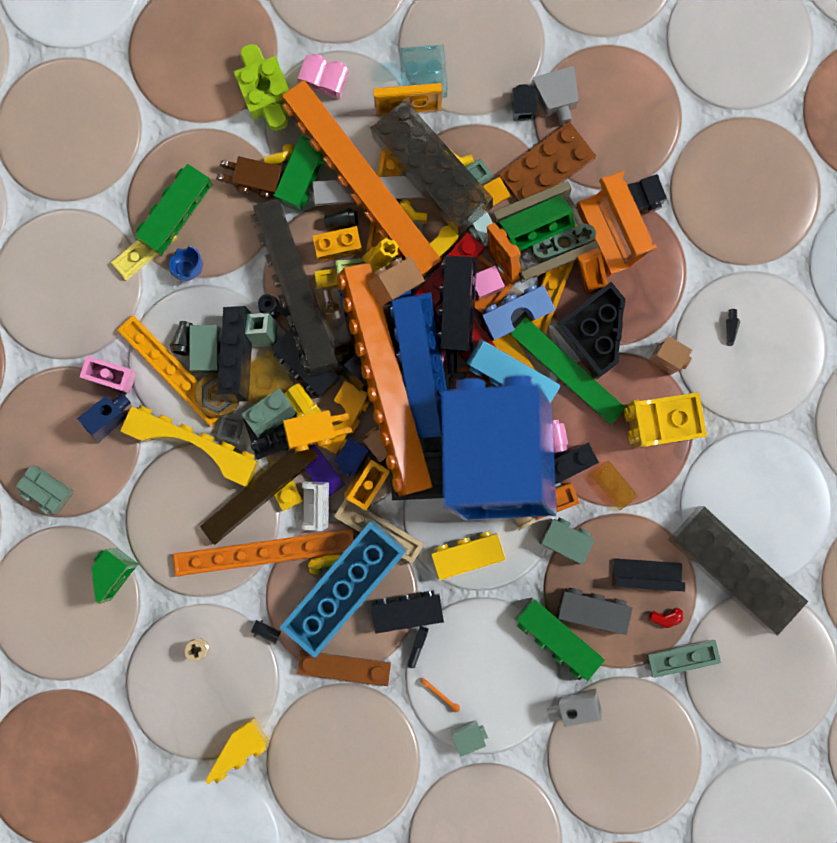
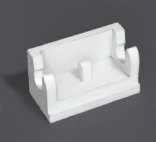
[302,481,329,531]

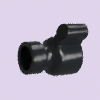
[258,294,293,319]

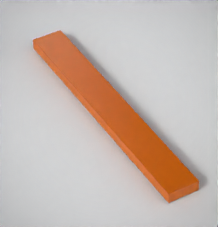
[172,529,355,577]

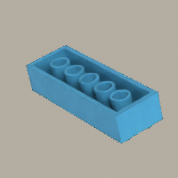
[280,519,408,658]

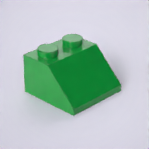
[91,548,139,604]

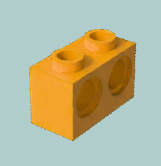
[313,226,363,263]

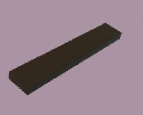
[200,445,319,545]

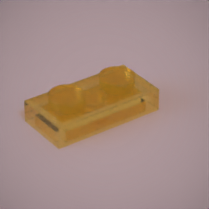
[591,461,638,510]

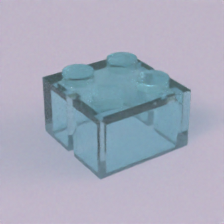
[399,44,448,98]

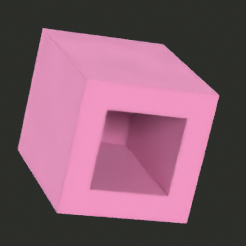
[475,266,505,301]

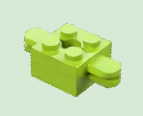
[234,44,289,131]

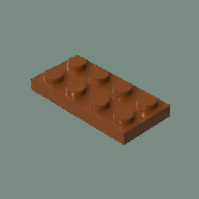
[498,121,596,201]

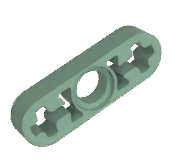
[532,224,596,262]

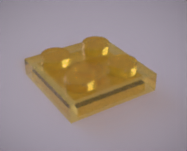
[249,350,295,405]

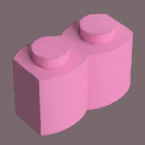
[297,54,349,99]

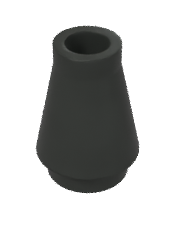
[324,208,358,229]
[170,321,193,356]

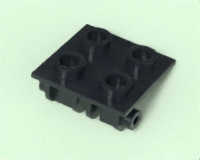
[243,418,291,460]

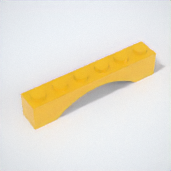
[120,405,260,487]

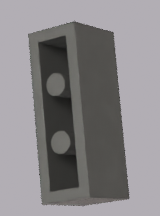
[556,587,632,635]

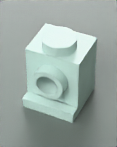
[464,208,493,246]

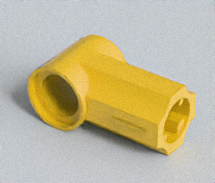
[362,238,399,273]
[284,383,322,417]

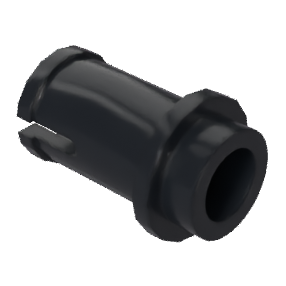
[251,620,281,645]

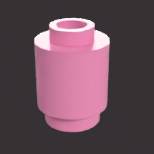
[553,420,568,453]

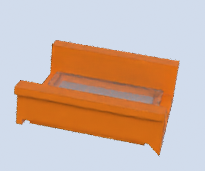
[576,170,657,277]

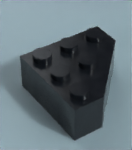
[555,281,626,380]

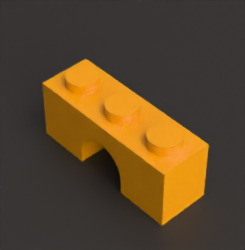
[323,381,371,455]

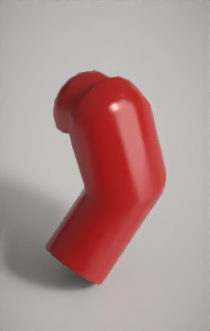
[648,608,684,628]

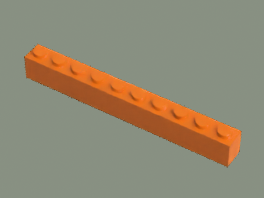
[282,80,442,278]
[337,263,432,497]

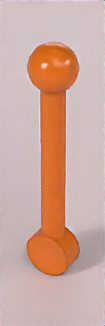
[421,678,460,713]

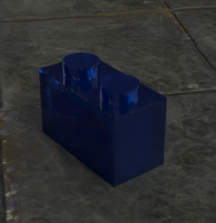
[334,438,371,476]

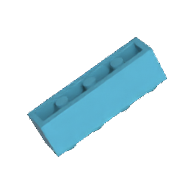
[466,338,561,403]

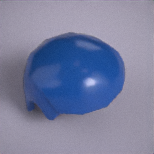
[168,245,203,281]

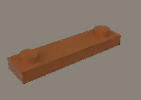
[297,650,391,686]

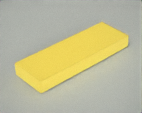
[111,235,178,281]

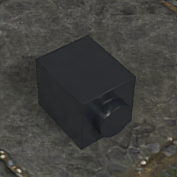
[511,84,537,121]

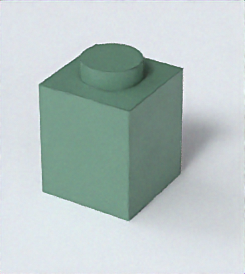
[245,313,278,347]
[451,720,488,757]

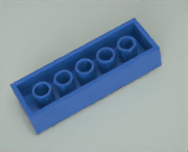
[390,292,447,438]

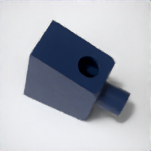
[77,393,131,443]

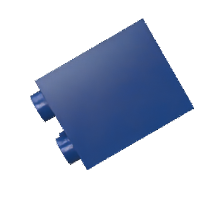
[442,375,557,521]

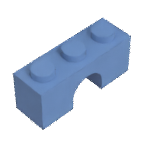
[480,284,556,341]

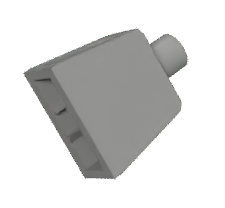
[531,66,578,124]
[547,689,602,727]

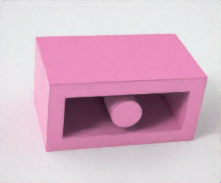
[80,356,137,394]

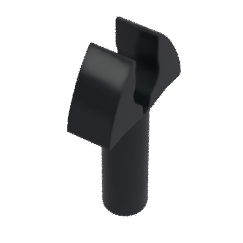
[444,349,466,390]
[407,626,429,669]

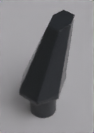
[726,309,740,346]

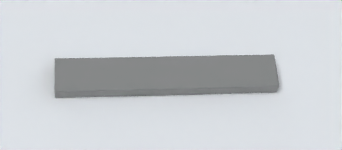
[312,173,447,206]

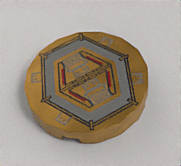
[195,373,239,418]

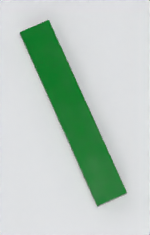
[509,317,626,425]

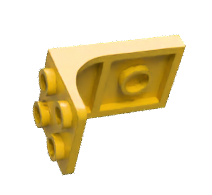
[624,392,707,449]

